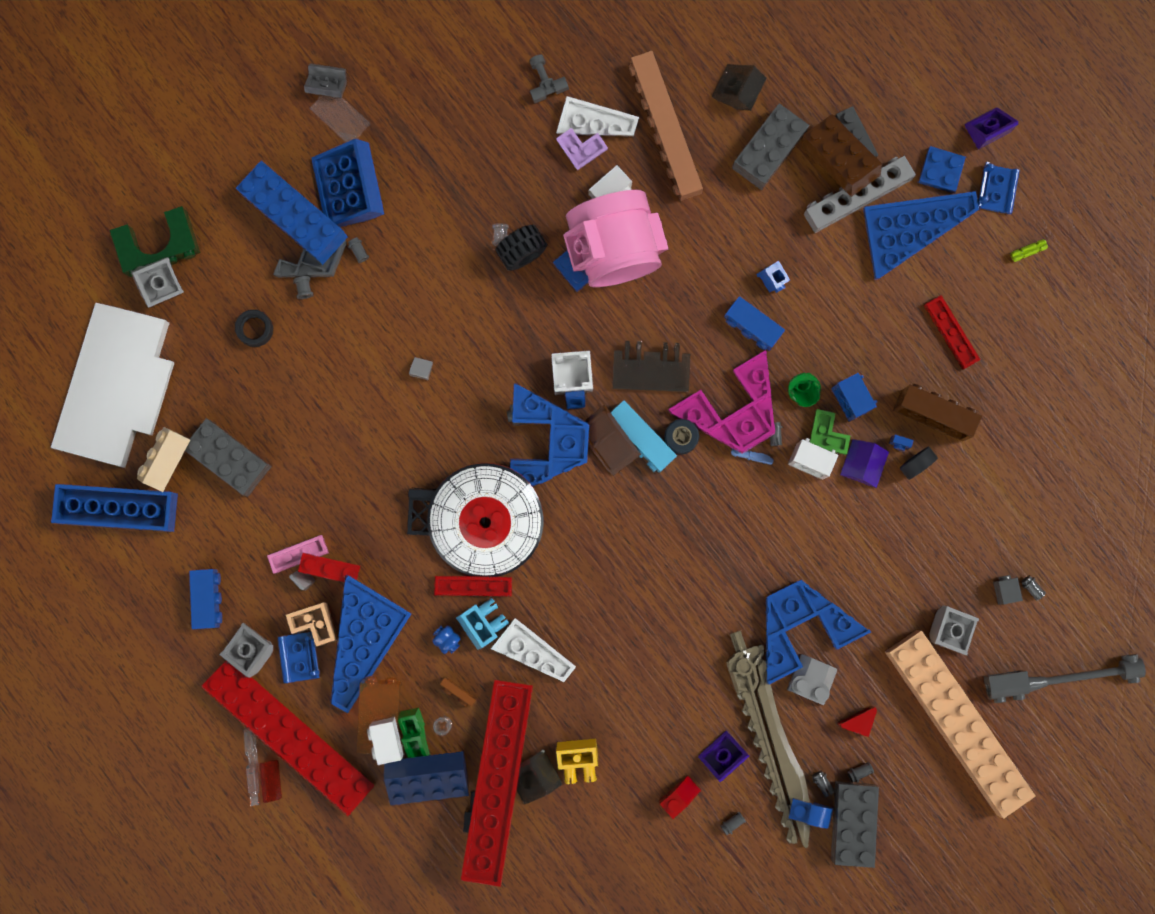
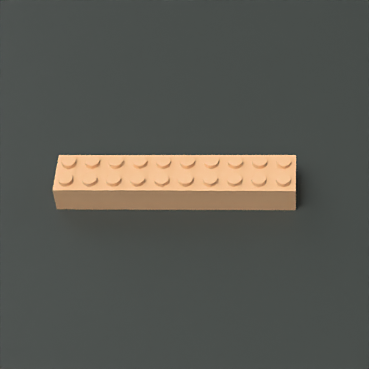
[885,630,1036,819]

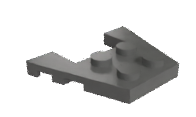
[273,241,347,278]

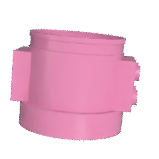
[563,190,668,287]

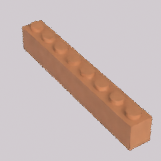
[628,51,703,201]

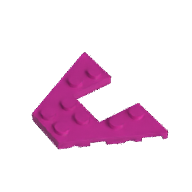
[669,350,775,454]

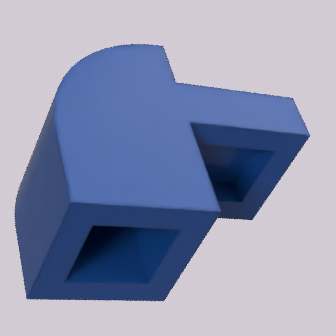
[789,798,834,828]

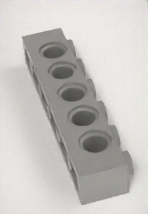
[804,156,916,233]

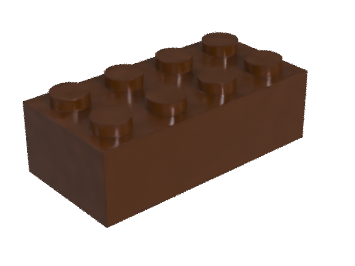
[802,114,882,197]
[893,384,982,441]

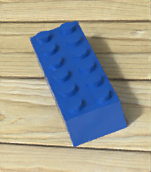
[236,161,348,265]
[51,484,178,532]

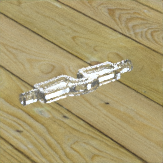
[244,727,259,806]

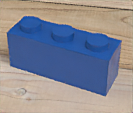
[724,296,785,351]
[189,569,222,629]

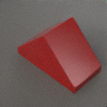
[837,706,877,737]

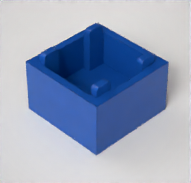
[831,373,877,422]

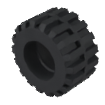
[495,224,548,271]

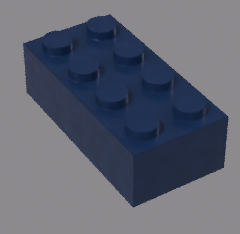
[384,751,469,805]

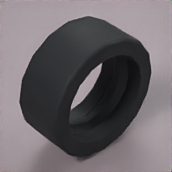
[235,310,273,347]
[900,446,938,480]

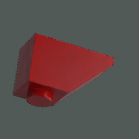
[659,775,701,819]

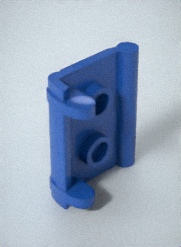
[978,162,1020,214]
[277,632,320,683]

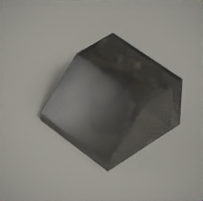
[712,64,767,111]
[517,750,563,805]

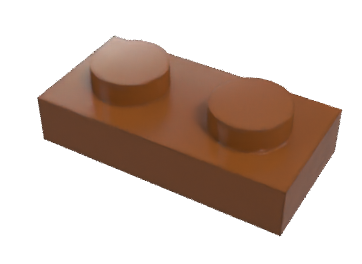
[440,677,477,707]

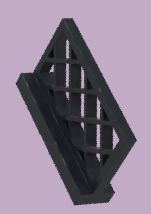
[407,487,486,536]

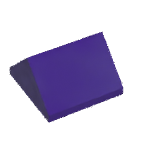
[965,107,1019,150]
[840,439,889,488]
[698,731,749,782]

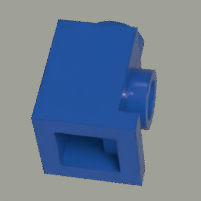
[756,261,790,293]

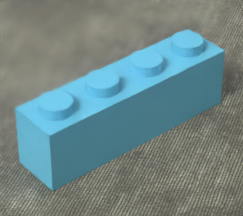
[611,400,677,473]

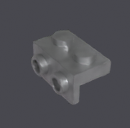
[304,64,347,98]

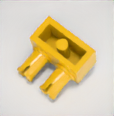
[556,739,598,784]

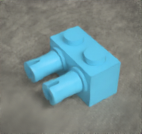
[456,598,509,650]

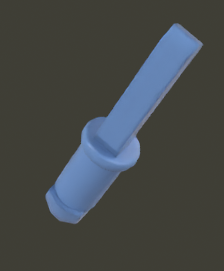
[731,449,774,465]

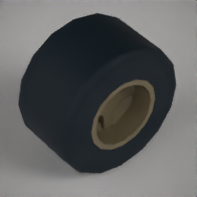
[664,419,699,455]

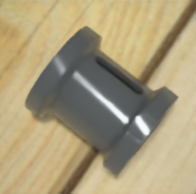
[293,276,314,299]

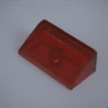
[259,760,282,803]

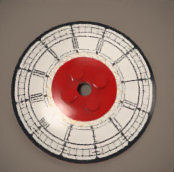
[427,463,544,577]

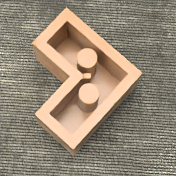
[286,603,338,646]

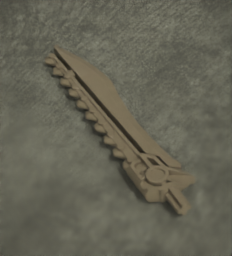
[726,630,810,848]

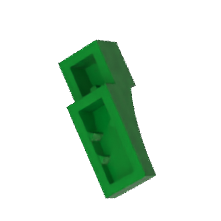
[397,708,430,758]

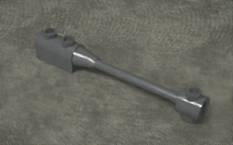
[983,654,1146,703]

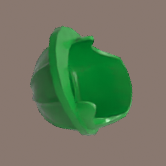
[788,373,821,407]

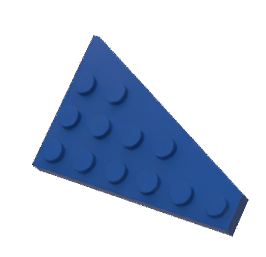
[863,191,979,280]
[330,574,411,713]

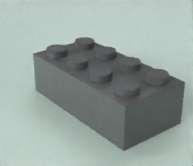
[732,103,809,190]
[185,418,272,497]
[831,781,879,868]

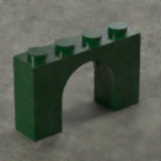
[110,206,200,277]

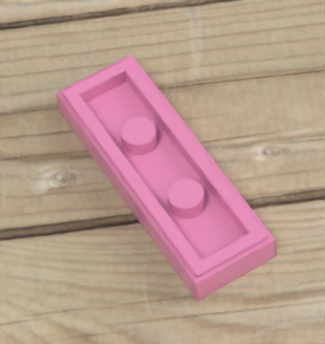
[267,535,329,574]

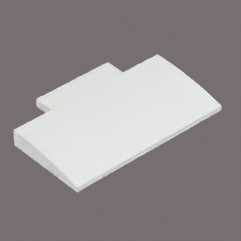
[51,303,174,468]

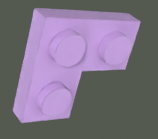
[556,128,608,171]

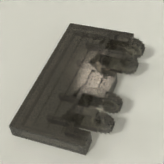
[612,341,691,392]

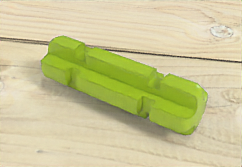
[1010,239,1048,262]

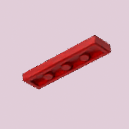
[924,295,981,370]
[434,576,512,597]

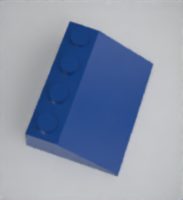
[311,139,384,227]

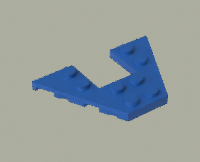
[510,383,589,486]
[766,580,871,685]

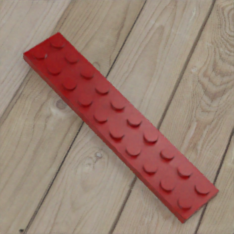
[201,660,375,817]
[461,680,533,887]

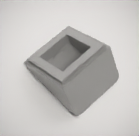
[409,357,433,380]
[289,570,315,590]

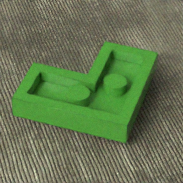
[809,409,851,455]

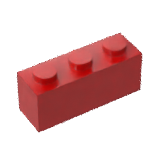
[298,553,360,582]

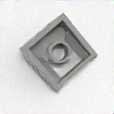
[131,257,184,308]
[929,606,979,655]
[219,623,273,678]
[787,654,837,705]

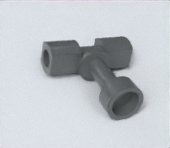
[529,55,569,104]

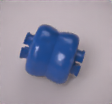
[432,626,461,654]

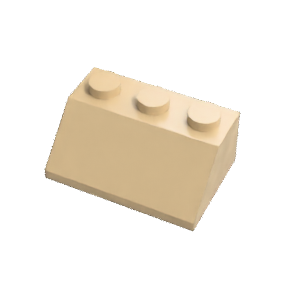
[137,427,190,492]

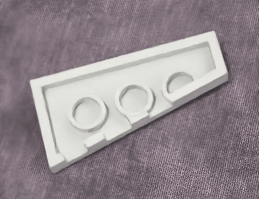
[556,96,639,136]
[491,618,576,682]

